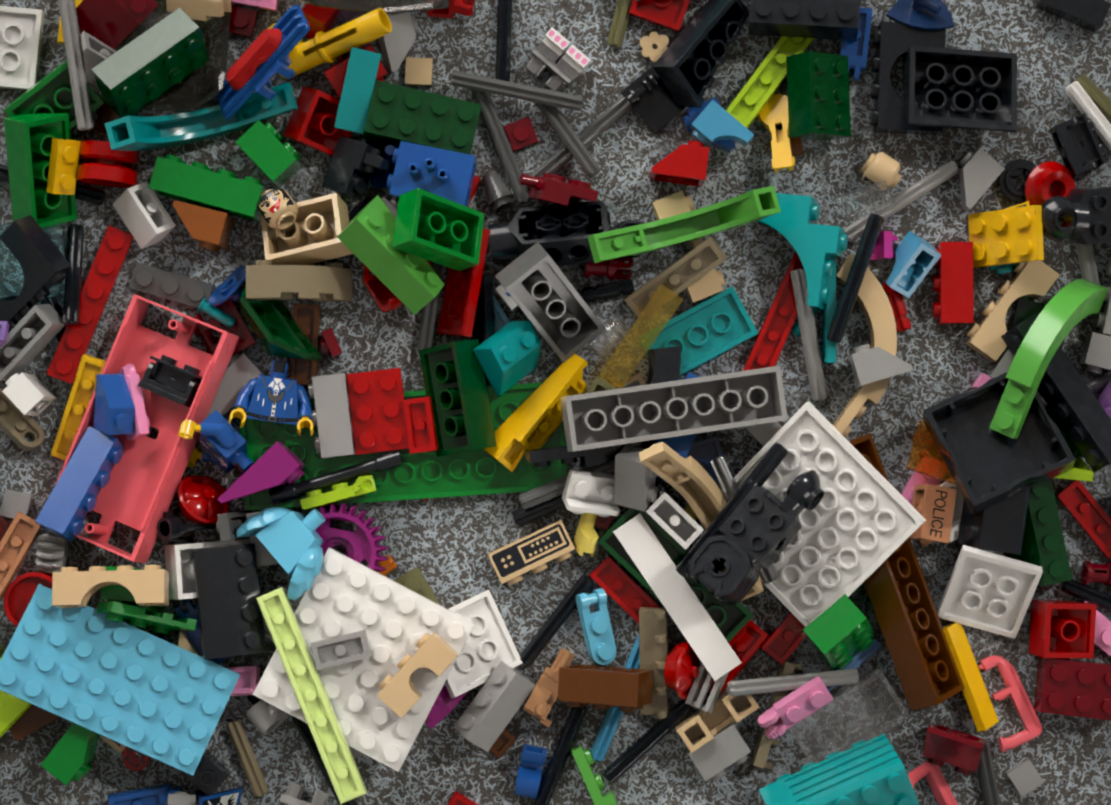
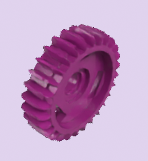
[304,503,388,572]

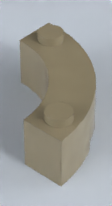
[246,260,353,302]

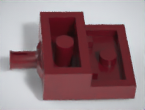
[519,173,599,206]

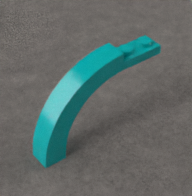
[104,83,298,151]

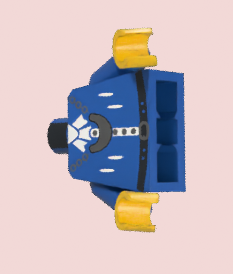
[228,360,314,436]
[178,410,254,474]

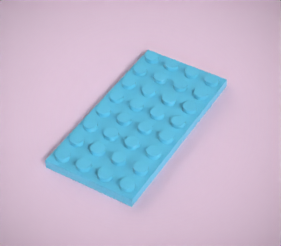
[0,584,240,776]

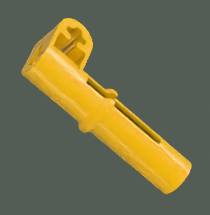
[268,7,392,80]

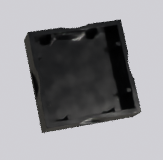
[922,372,1076,515]

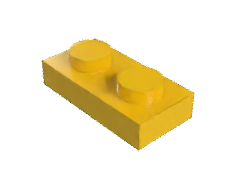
[46,138,81,195]

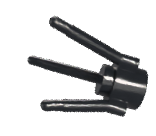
[157,507,216,543]

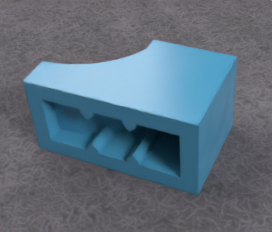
[690,99,754,147]
[885,231,941,298]

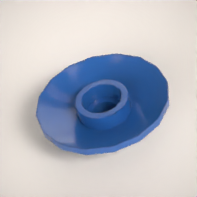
[208,265,246,307]

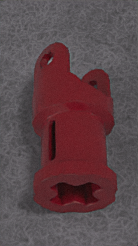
[585,257,633,279]
[1080,561,1111,586]

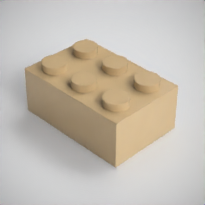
[260,193,353,265]

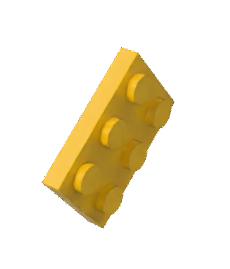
[968,205,1044,268]

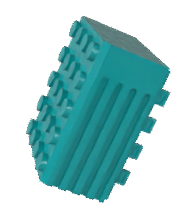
[759,733,920,805]

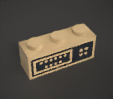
[488,519,575,586]

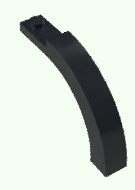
[525,346,681,467]

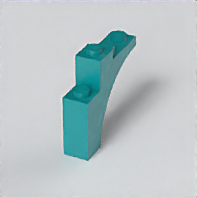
[748,190,848,310]

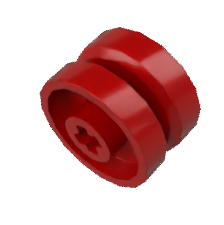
[77,140,140,188]
[4,572,53,627]

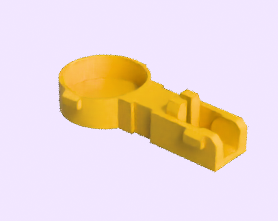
[758,94,795,173]

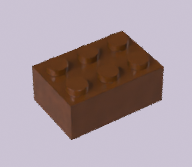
[558,664,654,712]

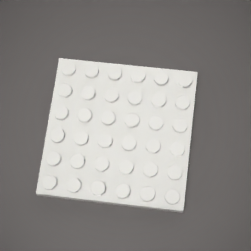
[733,401,926,627]
[252,547,475,772]

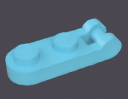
[576,588,616,665]

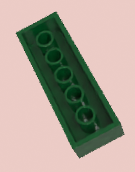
[598,508,754,643]

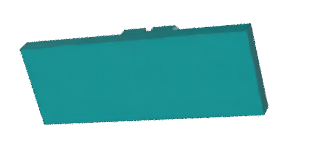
[334,47,381,134]

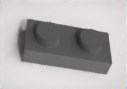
[216,510,250,541]

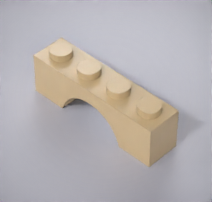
[651,190,725,304]
[965,261,1060,363]
[52,565,169,608]

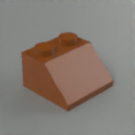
[173,200,235,253]

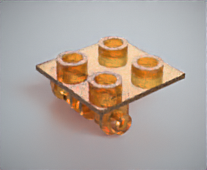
[906,420,956,485]

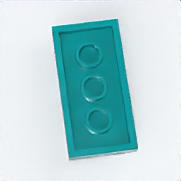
[638,286,758,375]

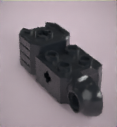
[689,470,825,605]

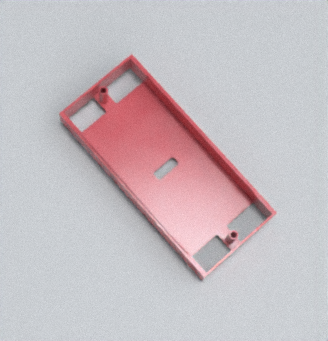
[54,294,240,563]

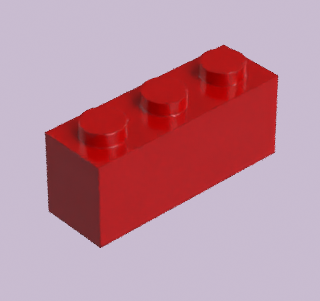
[932,242,974,325]

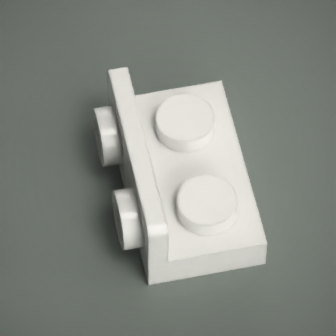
[562,469,620,517]

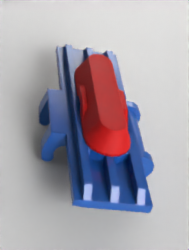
[215,4,311,121]

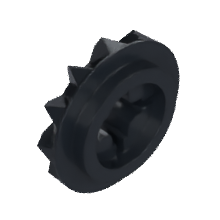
[998,159,1036,202]

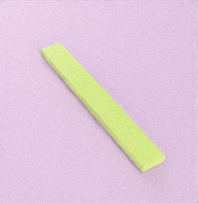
[256,587,367,804]

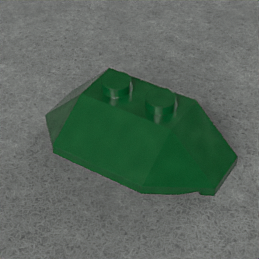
[240,281,322,361]

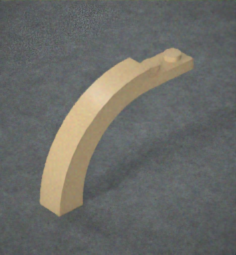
[833,254,897,438]
[639,441,764,601]

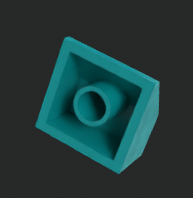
[473,320,541,396]

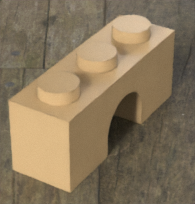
[377,631,460,718]
[675,691,760,753]

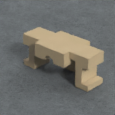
[166,0,232,21]

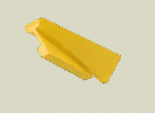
[483,354,588,472]

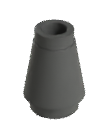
[482,170,514,212]

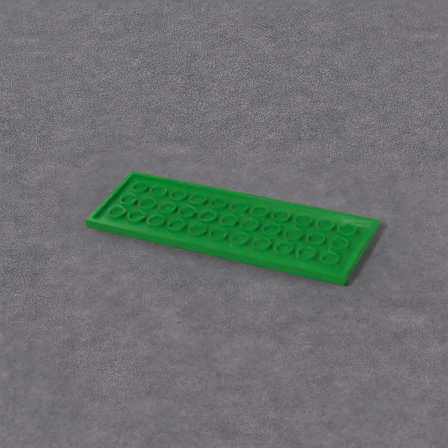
[239,382,568,511]

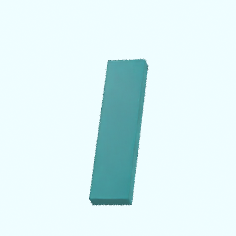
[822,256,836,364]

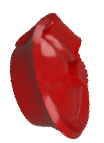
[1025,161,1076,217]
[178,475,229,524]
[664,640,699,700]

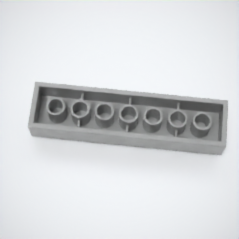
[560,366,788,452]

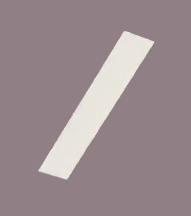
[613,513,742,681]

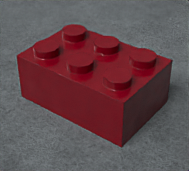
[1034,657,1111,720]

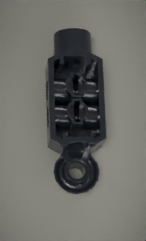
[1042,187,1111,245]
[489,200,644,265]

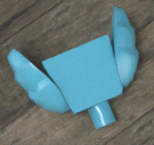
[236,507,326,601]

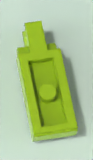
[300,475,377,511]

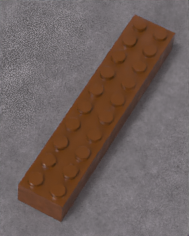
[848,433,964,711]

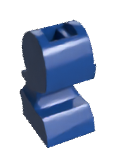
[514,744,547,799]

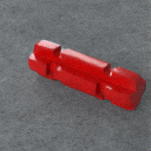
[882,282,911,332]

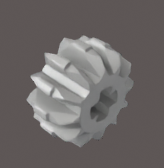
[35,529,69,574]

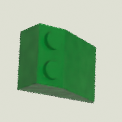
[41,723,99,785]

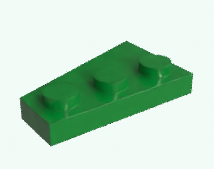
[96,601,197,635]

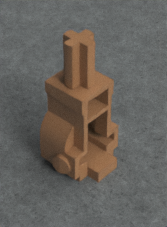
[522,648,575,728]

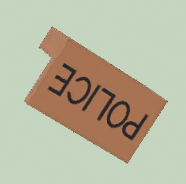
[908,484,957,544]

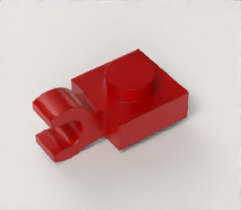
[427,0,474,19]

